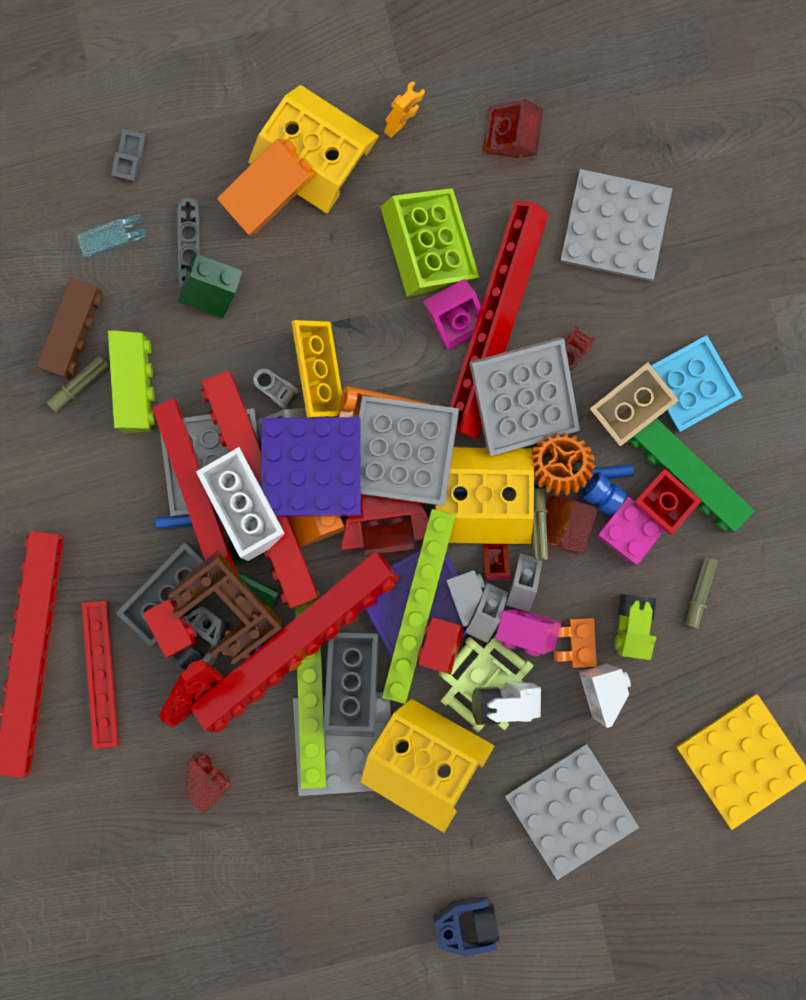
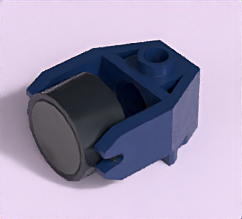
[433,897,500,956]

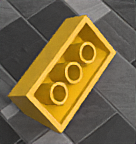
[292,320,342,418]

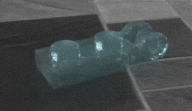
[76,215,147,259]

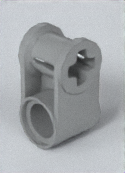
[253,369,300,410]

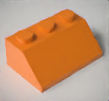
[289,516,345,548]

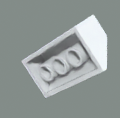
[196,447,285,561]
[579,663,631,728]

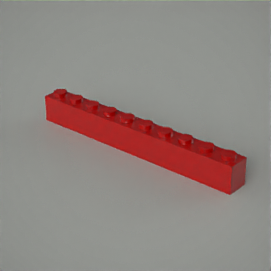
[450,201,549,439]
[200,371,319,608]
[0,531,65,778]
[190,552,400,733]

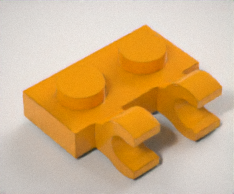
[384,81,425,138]

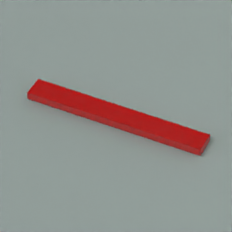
[152,398,239,577]

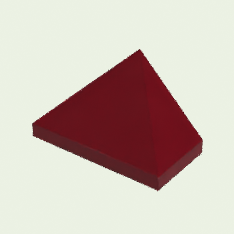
[483,544,510,580]

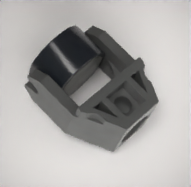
[169,606,229,670]

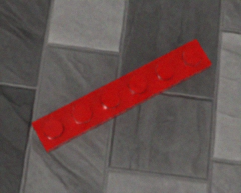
[82,601,119,749]

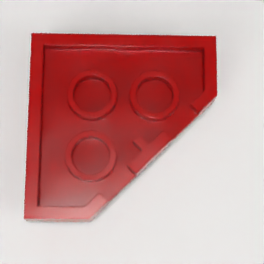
[159,659,225,728]

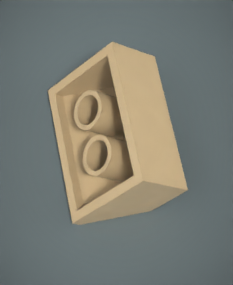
[590,362,679,446]

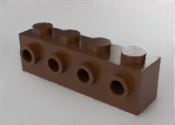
[36,277,103,380]

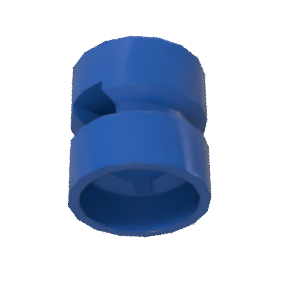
[580,472,626,516]

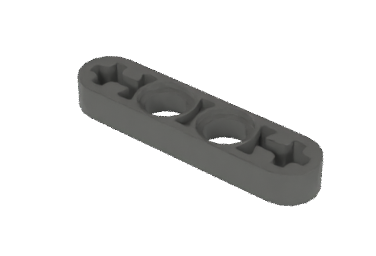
[177,198,201,286]

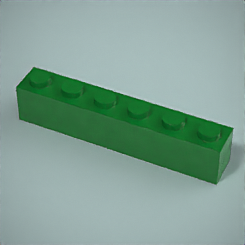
[628,418,755,533]

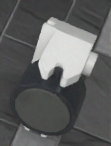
[472,682,541,725]

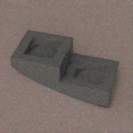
[111,129,148,181]

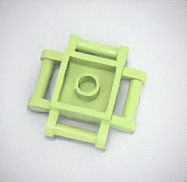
[438,634,533,733]

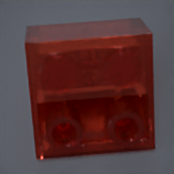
[186,751,231,814]

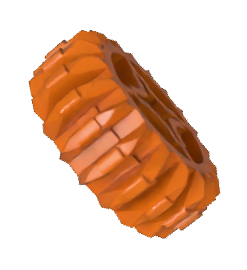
[529,432,595,496]

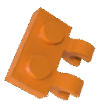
[554,618,597,668]

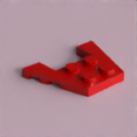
[342,494,429,550]

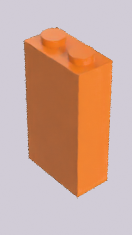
[217,139,316,235]

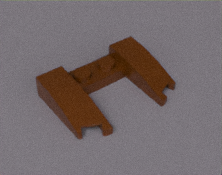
[168,550,282,665]

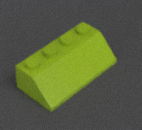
[108,330,156,433]

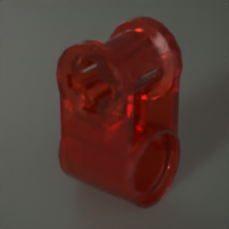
[565,326,595,372]

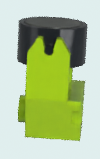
[614,594,656,660]

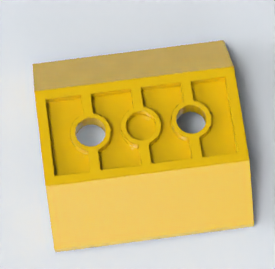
[248,85,379,214]
[436,447,534,544]
[361,698,495,833]

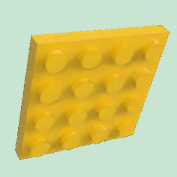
[676,693,806,830]

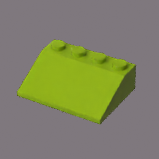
[380,188,480,297]

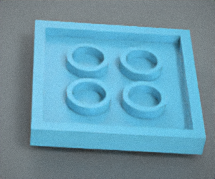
[651,335,742,433]

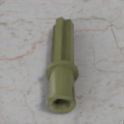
[46,356,109,413]
[532,488,548,561]
[684,557,718,629]

